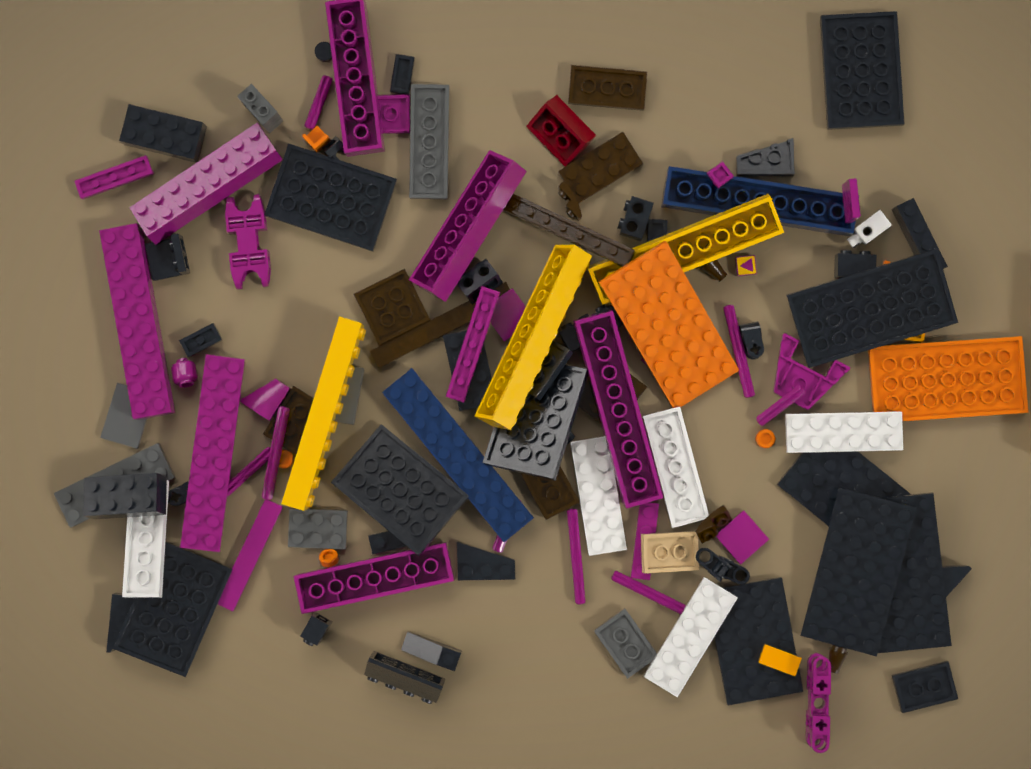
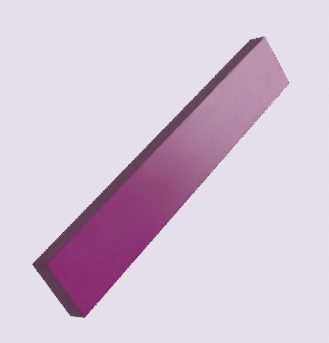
[446,286,500,403]
[218,499,284,611]

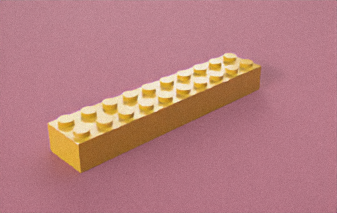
[588,194,784,305]
[475,245,592,430]
[281,316,366,511]

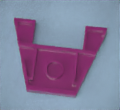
[773,333,851,410]

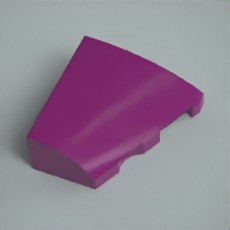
[240,379,291,421]

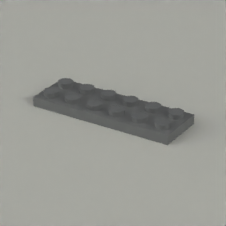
[409,84,450,200]
[54,443,176,528]

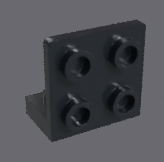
[145,234,190,281]

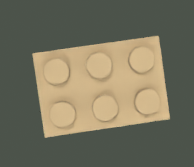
[641,531,699,573]

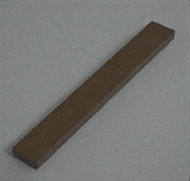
[503,194,636,267]
[370,282,510,368]

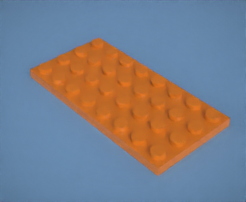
[599,241,739,408]
[868,336,1029,421]

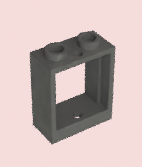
[237,83,283,133]

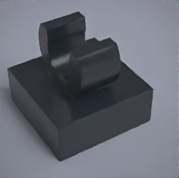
[322,136,345,160]

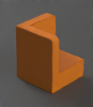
[302,126,331,153]

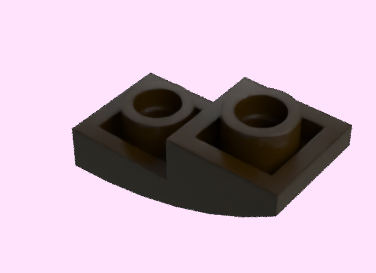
[558,181,582,221]
[695,505,732,544]

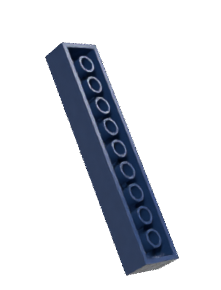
[661,166,856,236]
[382,368,534,542]

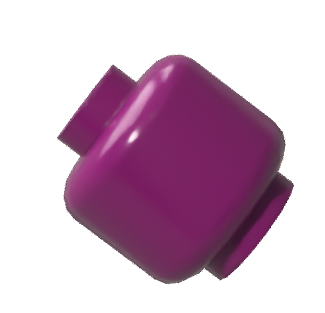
[171,358,198,388]

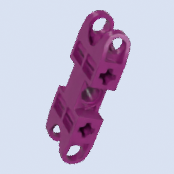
[225,194,271,290]
[806,653,831,753]

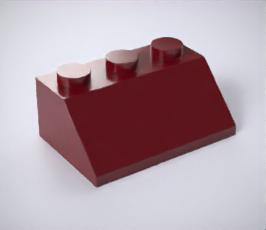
[526,95,597,167]

